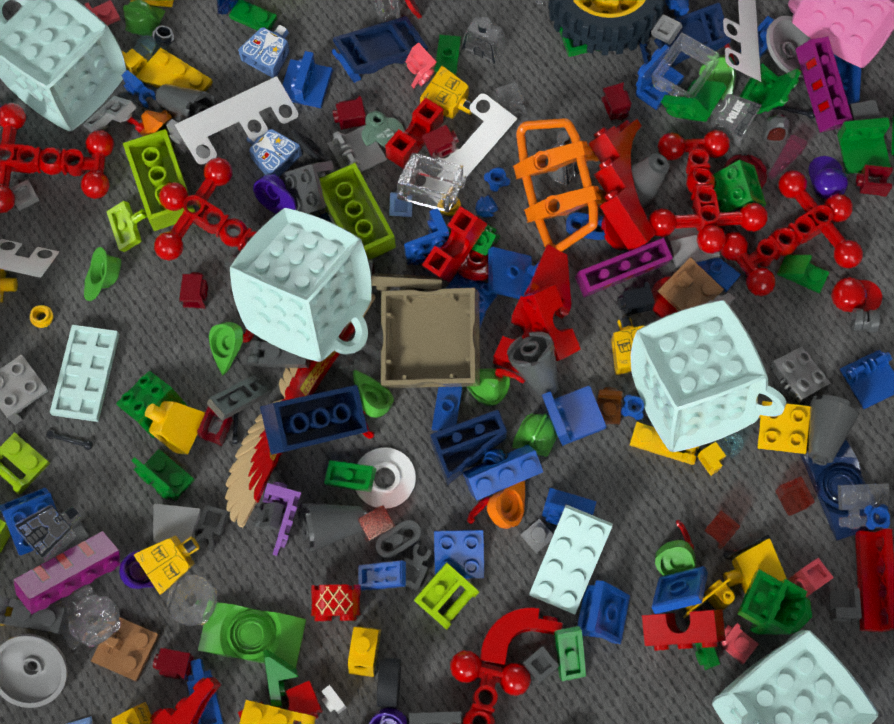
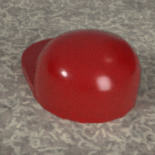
[831,277,882,312]

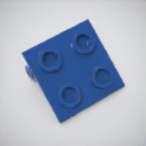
[839,350,894,409]
[434,530,484,579]

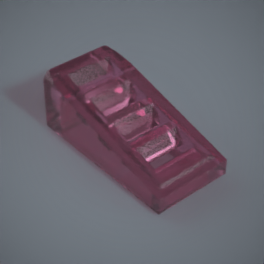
[768,135,807,180]

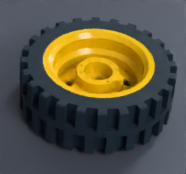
[548,0,665,55]

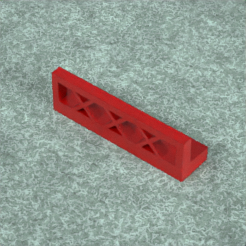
[855,528,894,632]

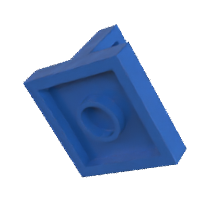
[282,51,333,108]
[577,580,630,644]

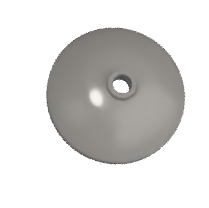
[766,16,811,77]
[0,634,68,708]

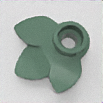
[361,111,405,147]

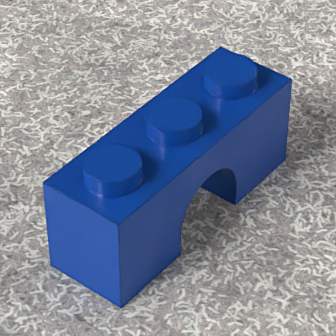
[462,445,543,501]

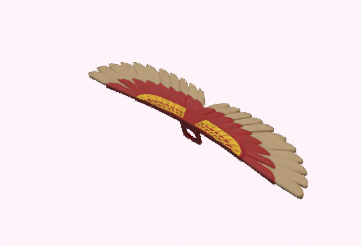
[225,294,375,527]

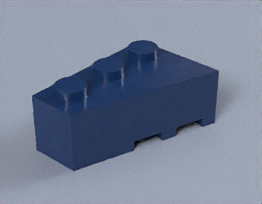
[430,410,507,486]

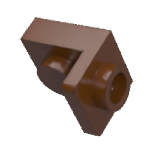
[597,387,623,425]

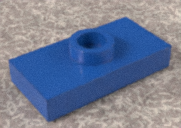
[697,257,741,292]
[432,387,462,431]
[358,560,406,591]

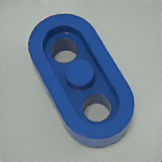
[566,212,605,240]

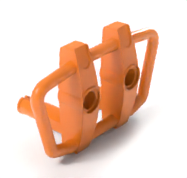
[513,118,607,252]

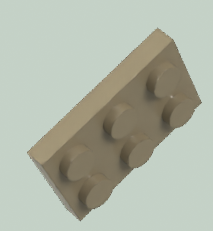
[371,273,443,292]

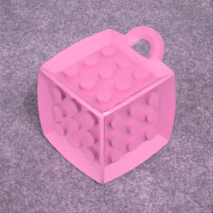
[788,0,894,68]

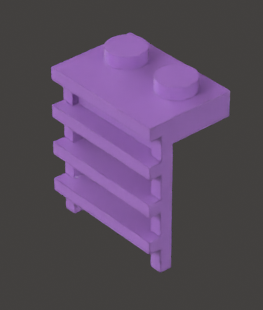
[263,482,301,556]

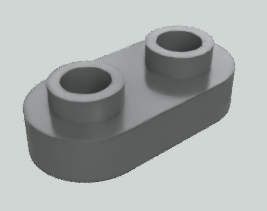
[376,520,421,560]

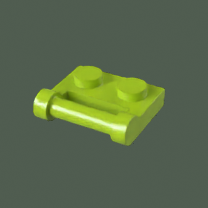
[0,432,50,495]
[414,562,480,630]

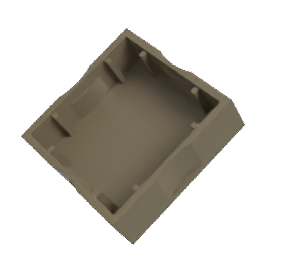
[381,288,480,388]

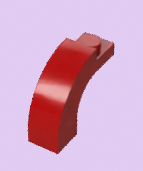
[480,608,563,667]

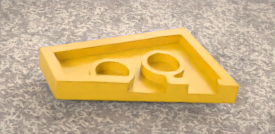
[136,48,213,91]

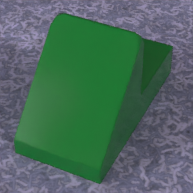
[777,255,829,293]
[263,649,298,707]

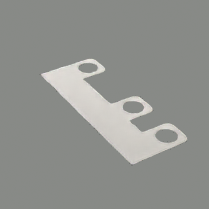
[723,0,761,82]
[175,76,298,164]
[408,94,518,201]
[0,239,59,278]

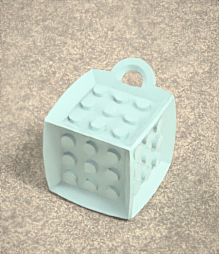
[0,0,126,131]
[230,208,372,362]
[631,300,786,452]
[712,630,878,724]

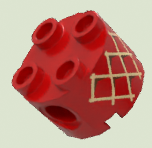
[311,584,361,621]

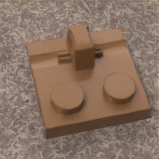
[658,257,724,311]
[91,615,160,682]

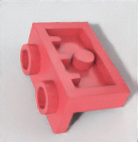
[405,42,437,88]

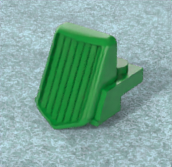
[737,569,812,635]

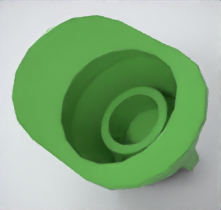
[123,0,166,37]
[84,247,121,301]
[512,413,558,457]

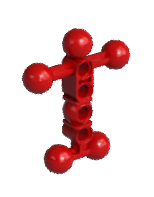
[0,103,114,213]
[648,130,768,254]
[154,157,256,261]
[720,170,863,297]
[450,650,531,724]

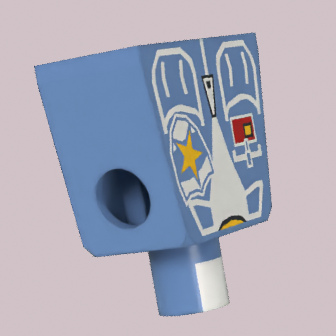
[238,25,290,78]
[247,129,302,177]

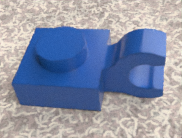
[332,49,361,83]
[121,70,156,108]

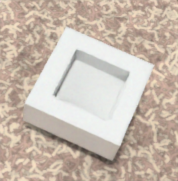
[322,685,347,714]

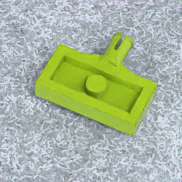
[106,201,147,252]

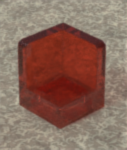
[775,476,815,516]
[358,505,395,542]
[704,510,740,550]

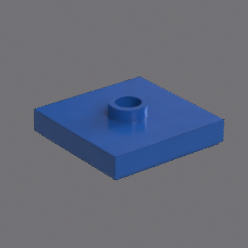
[488,247,532,299]
[651,566,708,614]

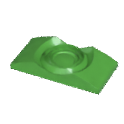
[198,602,306,668]

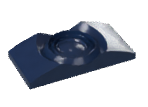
[639,2,731,67]
[333,16,428,74]
[800,439,879,541]

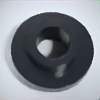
[152,25,174,46]

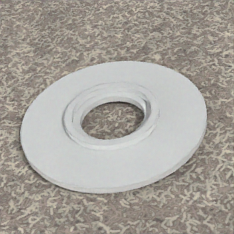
[356,448,416,509]

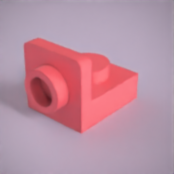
[85,0,121,26]
[788,558,834,597]
[719,623,759,664]

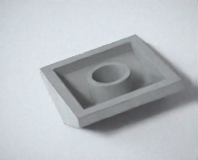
[665,219,720,268]

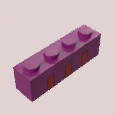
[795,36,853,133]
[575,238,673,298]
[13,531,120,614]

